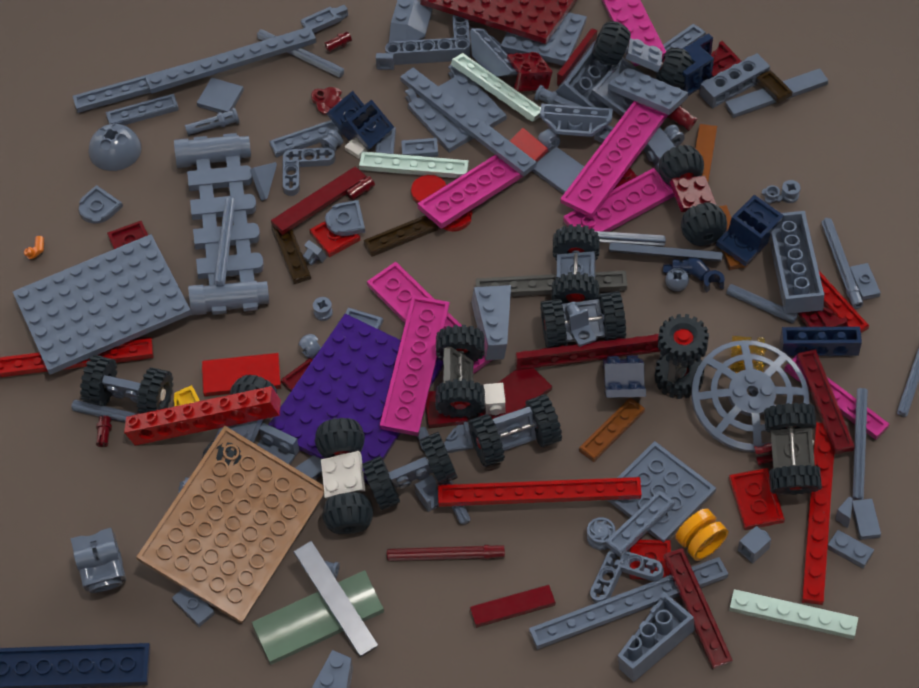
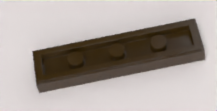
[363,215,438,257]
[271,225,311,284]

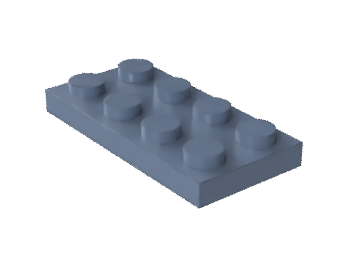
[608,67,688,115]

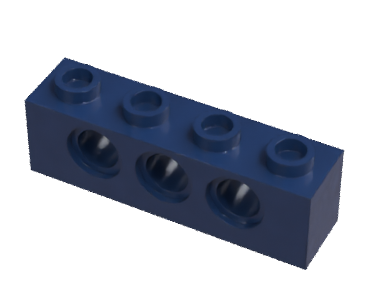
[780,327,862,356]

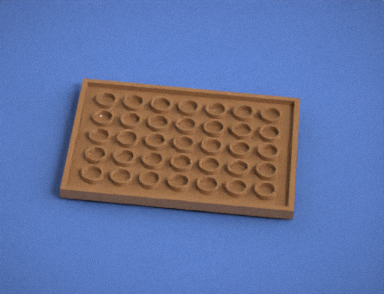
[136,426,324,624]

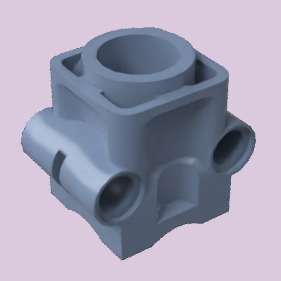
[70,528,126,593]

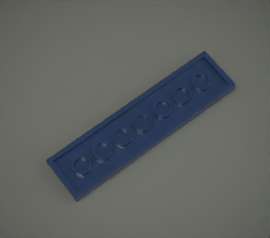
[0,643,151,688]

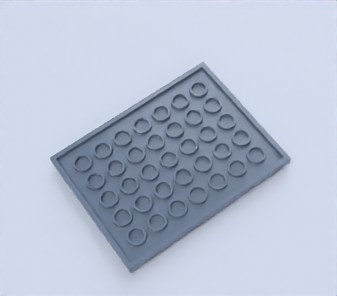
[12,234,192,375]

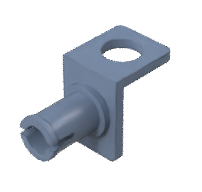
[565,302,596,346]

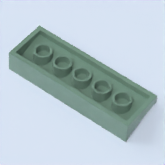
[252,570,384,665]

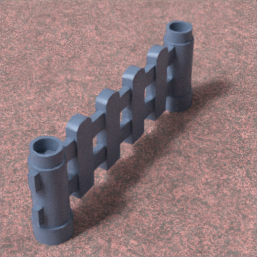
[174,133,269,315]

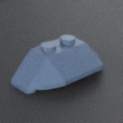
[389,0,432,42]
[470,28,518,77]
[540,104,613,137]

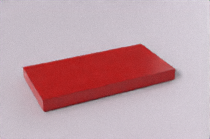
[202,353,281,397]

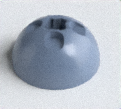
[88,124,142,171]

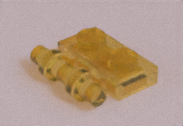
[730,336,766,373]

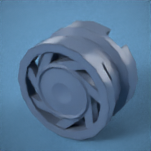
[587,517,616,550]

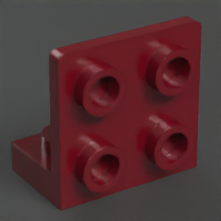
[507,52,553,92]

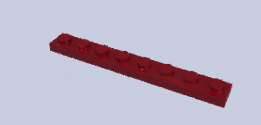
[515,334,661,370]

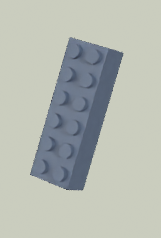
[769,211,824,314]

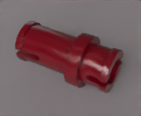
[324,31,352,53]
[347,176,375,200]
[96,415,112,447]

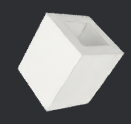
[484,383,506,415]

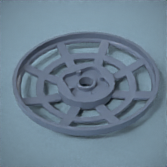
[691,340,809,452]

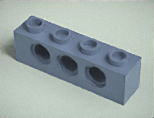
[700,53,770,109]

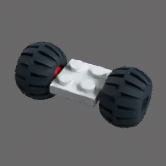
[315,418,373,534]

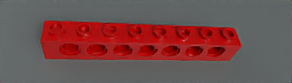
[124,386,281,446]

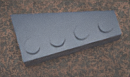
[471,285,511,360]
[618,592,694,682]

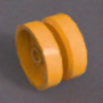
[675,509,729,561]

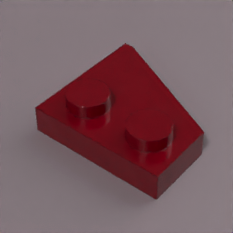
[711,41,742,77]
[798,307,848,327]

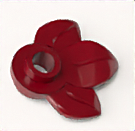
[311,87,342,115]

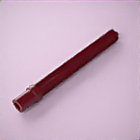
[387,545,505,561]

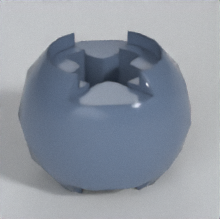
[538,129,560,151]
[665,268,689,292]
[298,334,321,358]

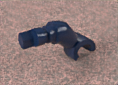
[663,258,725,292]

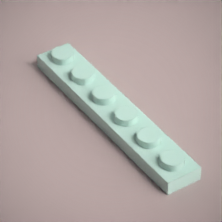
[451,53,541,122]
[359,152,469,178]
[729,589,858,639]

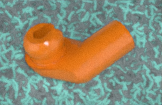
[24,236,44,259]

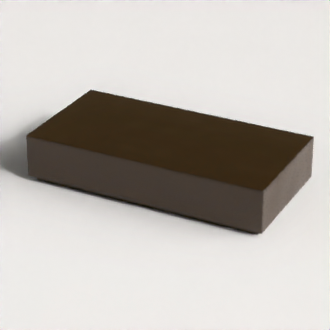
[756,70,793,103]

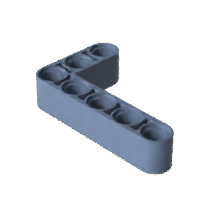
[385,15,471,65]

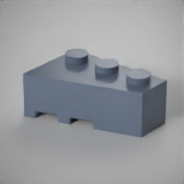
[312,650,353,688]

